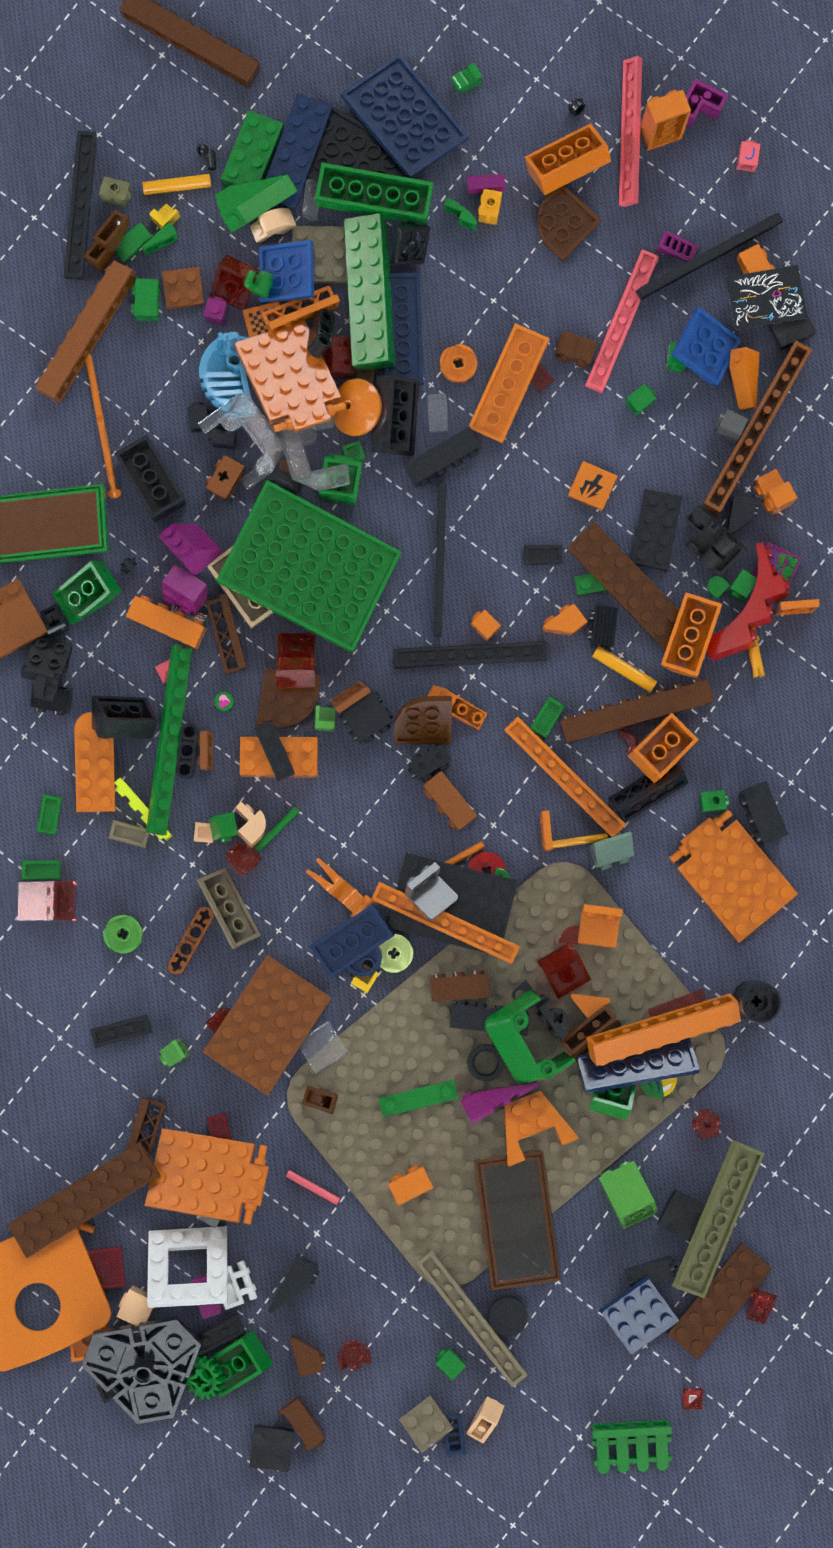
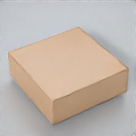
[194,822,213,843]

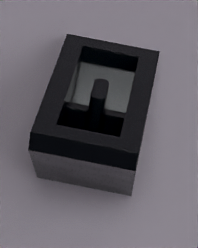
[40,604,70,638]

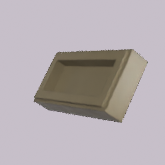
[108,820,150,848]

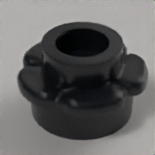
[568,98,586,116]

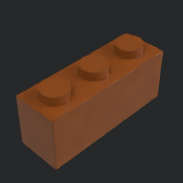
[423,771,477,831]

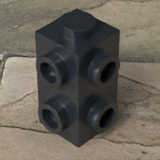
[407,743,451,782]

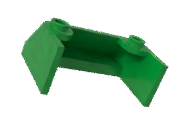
[484,990,575,1084]

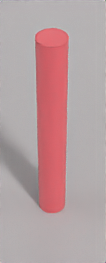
[286,1170,340,1205]

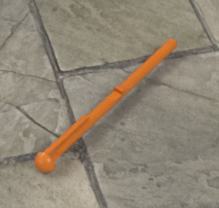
[85,354,122,499]

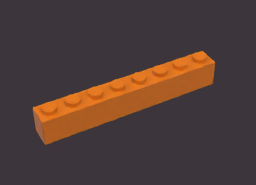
[586,993,741,1066]

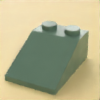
[589,831,634,870]

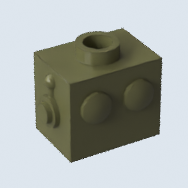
[99,176,132,208]

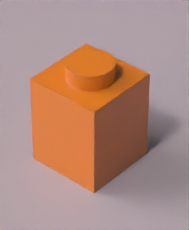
[471,610,501,641]

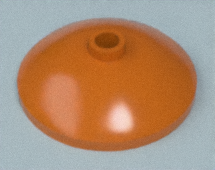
[332,379,382,436]

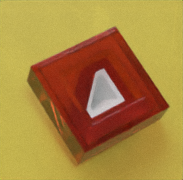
[682,1388,704,1410]

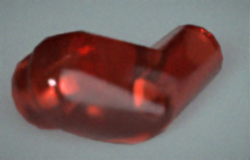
[618,729,639,754]

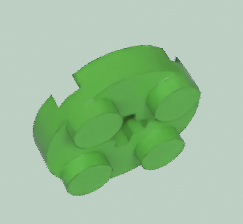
[103,915,143,954]

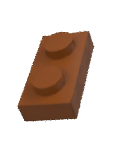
[198,731,213,771]

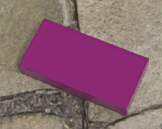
[467,174,506,194]

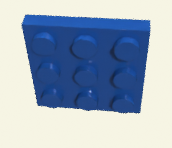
[259,240,314,304]
[671,307,742,387]

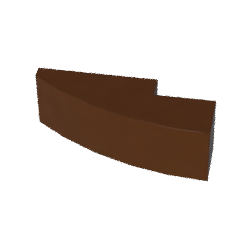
[83,209,130,272]

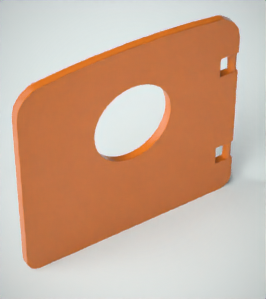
[0,1227,112,1372]

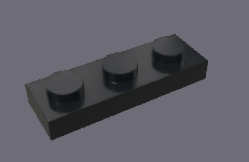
[254,721,295,782]
[90,1014,152,1048]

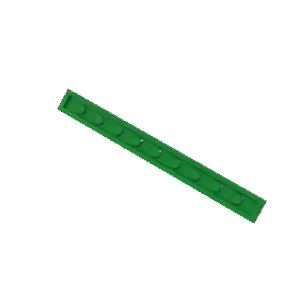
[146,644,192,836]

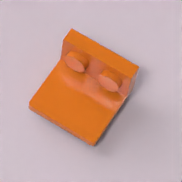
[578,904,623,948]

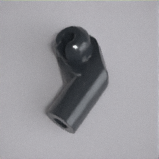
[196,144,217,170]

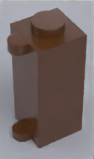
[277,1395,326,1451]

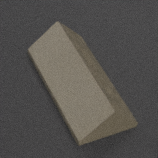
[197,867,261,950]

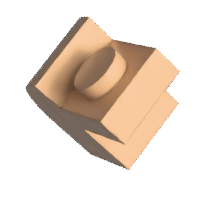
[250,208,296,243]
[236,802,266,848]

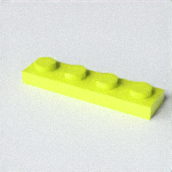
[114,778,173,841]

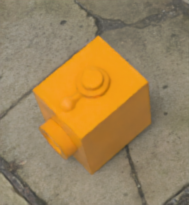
[478,189,502,225]

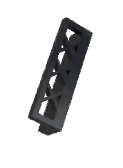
[608,763,689,823]

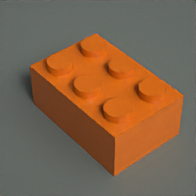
[627,713,699,783]

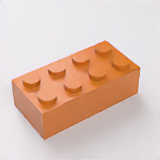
[640,90,691,151]
[524,123,611,195]
[240,737,318,778]

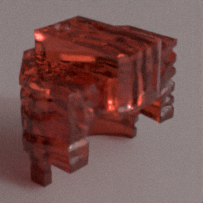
[225,842,263,876]
[338,1340,372,1370]

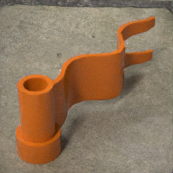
[306,858,378,917]

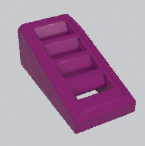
[657,230,699,262]

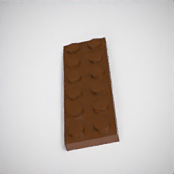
[667,1243,772,1360]

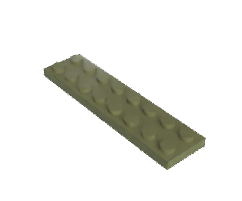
[672,1140,765,1298]

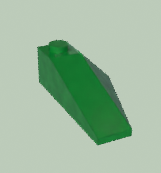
[215,174,298,233]

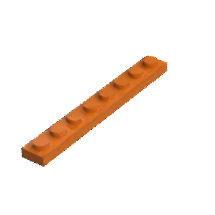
[504,716,626,837]
[371,882,521,964]

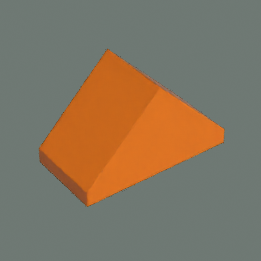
[570,993,610,1019]

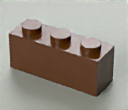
[430,970,490,1002]
[560,1004,621,1061]

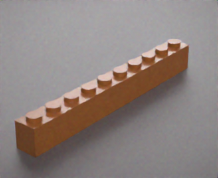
[701,341,812,517]

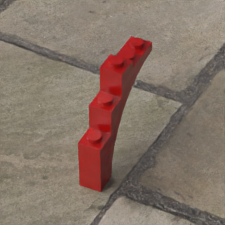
[707,542,791,661]

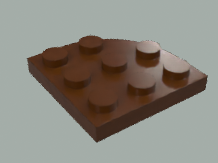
[537,186,601,262]
[256,668,321,728]
[394,696,452,744]

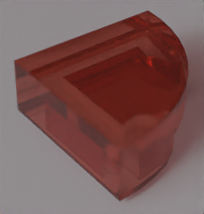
[558,925,580,945]

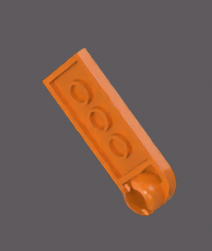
[75,712,115,812]

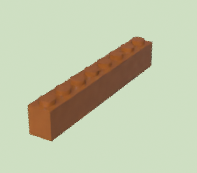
[35,260,137,404]

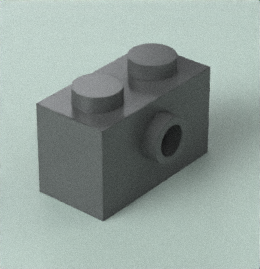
[714,409,748,444]

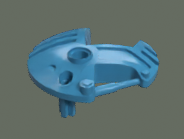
[199,332,254,418]

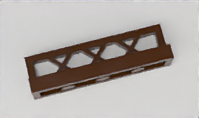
[206,593,248,675]
[126,1097,166,1156]

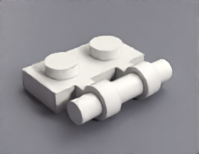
[223,1260,257,1310]

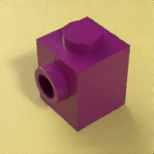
[204,297,228,326]

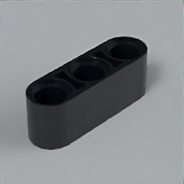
[307,309,335,358]
[176,723,200,780]

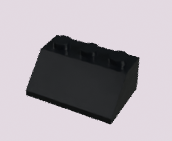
[92,695,158,739]
[738,781,789,845]

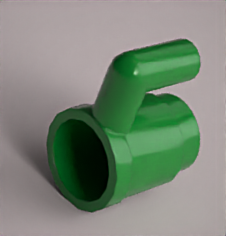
[244,270,274,298]

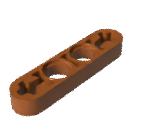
[168,907,214,975]

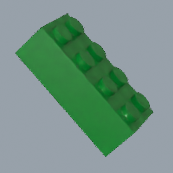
[221,110,284,188]

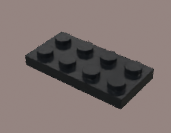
[631,489,682,571]

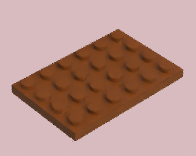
[202,955,331,1096]

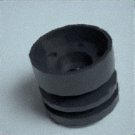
[733,980,781,1023]

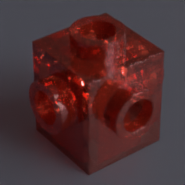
[692,1109,721,1139]

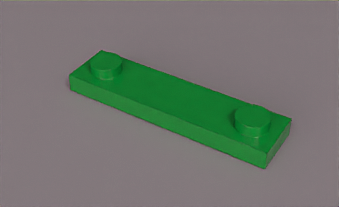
[378,1079,458,1117]

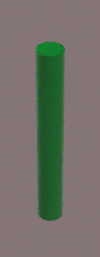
[254,806,300,852]

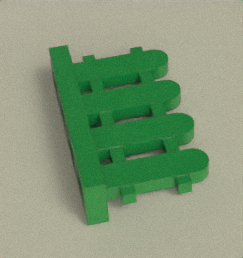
[591,1419,672,1474]

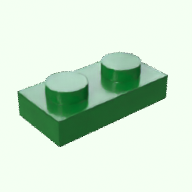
[574,574,606,596]

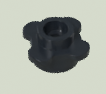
[120,557,137,574]

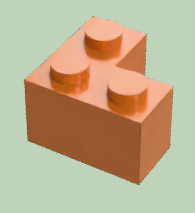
[753,469,798,516]

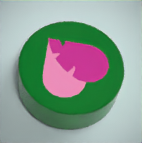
[214,692,234,712]

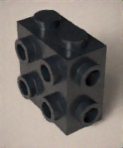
[338,689,393,744]

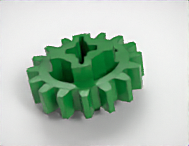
[185,1356,225,1400]

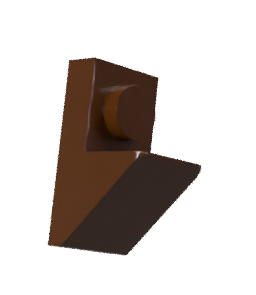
[302,1085,338,1114]

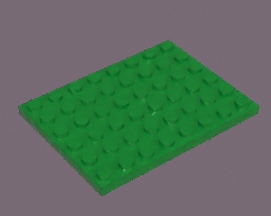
[215,480,402,653]

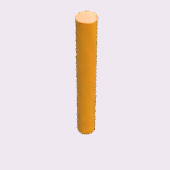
[552,833,608,849]

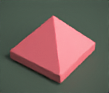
[155,659,170,684]

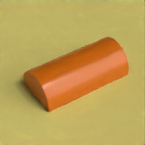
[661,592,722,678]

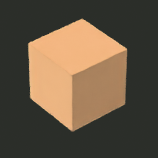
[116,1286,154,1326]

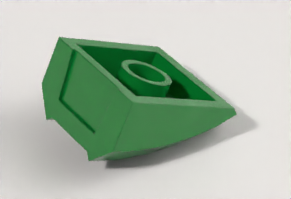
[319,454,362,505]

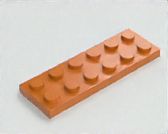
[468,323,550,444]

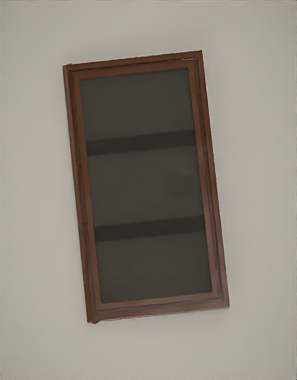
[474,1150,561,1290]

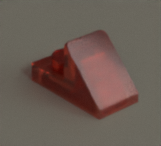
[746,1289,777,1324]

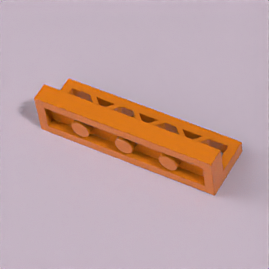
[261,286,340,332]

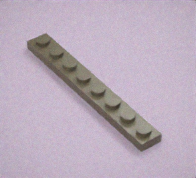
[416,1250,528,1387]

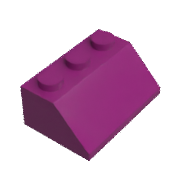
[158,524,223,576]

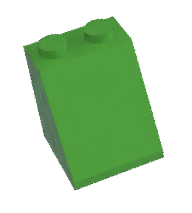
[599,1161,658,1230]

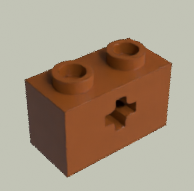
[205,455,246,502]

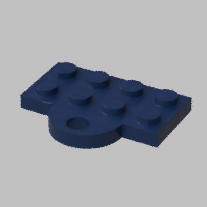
[309,903,395,978]

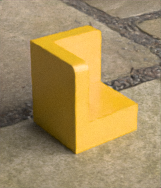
[149,204,180,229]
[351,964,379,993]

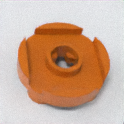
[440,344,477,383]

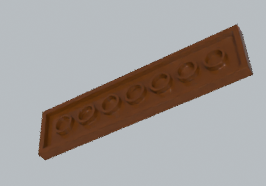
[566,521,679,651]
[7,1142,161,1258]

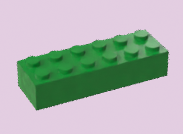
[315,163,434,225]

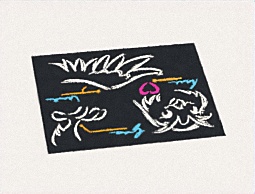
[726,265,808,330]

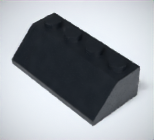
[371,375,419,456]

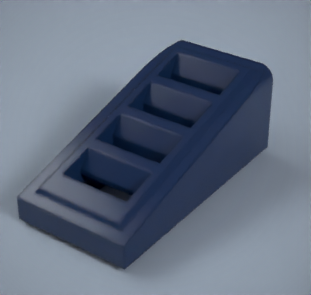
[444,1413,467,1457]

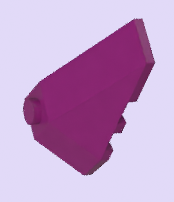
[460,1081,540,1124]

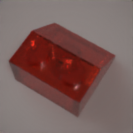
[210,255,260,310]
[537,942,591,999]

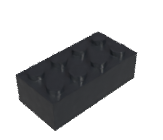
[114,435,187,523]

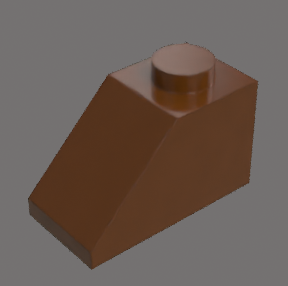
[290,1335,326,1377]

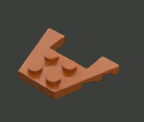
[503,1091,579,1167]

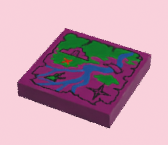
[751,542,802,584]

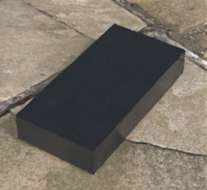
[524,545,562,565]

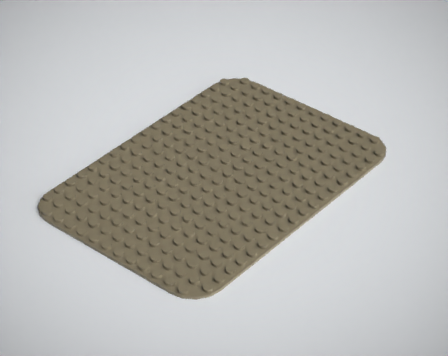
[287,862,726,1287]

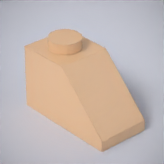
[466,1396,504,1443]

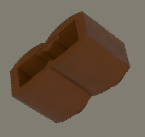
[554,331,598,368]

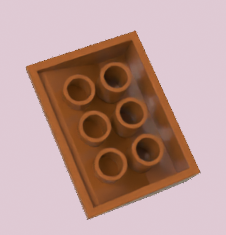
[0,578,48,659]

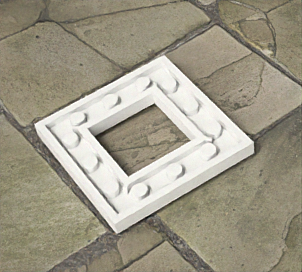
[147,1226,228,1308]

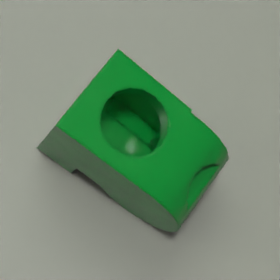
[451,63,482,93]

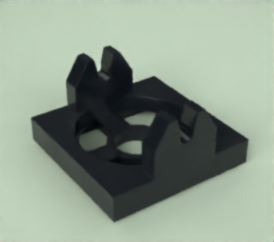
[390,221,431,265]

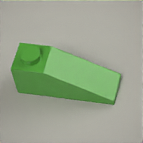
[159,1038,191,1068]

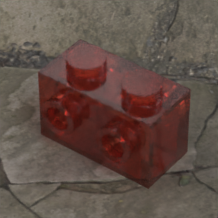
[325,335,356,379]

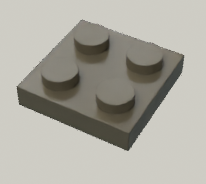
[399,1396,454,1453]

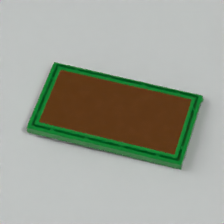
[0,484,109,564]

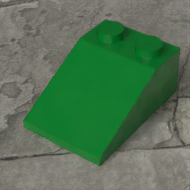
[52,560,122,625]
[588,1084,637,1120]
[207,1330,273,1398]

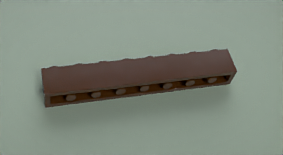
[119,0,261,89]
[559,678,714,744]

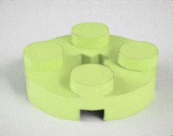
[380,934,413,973]

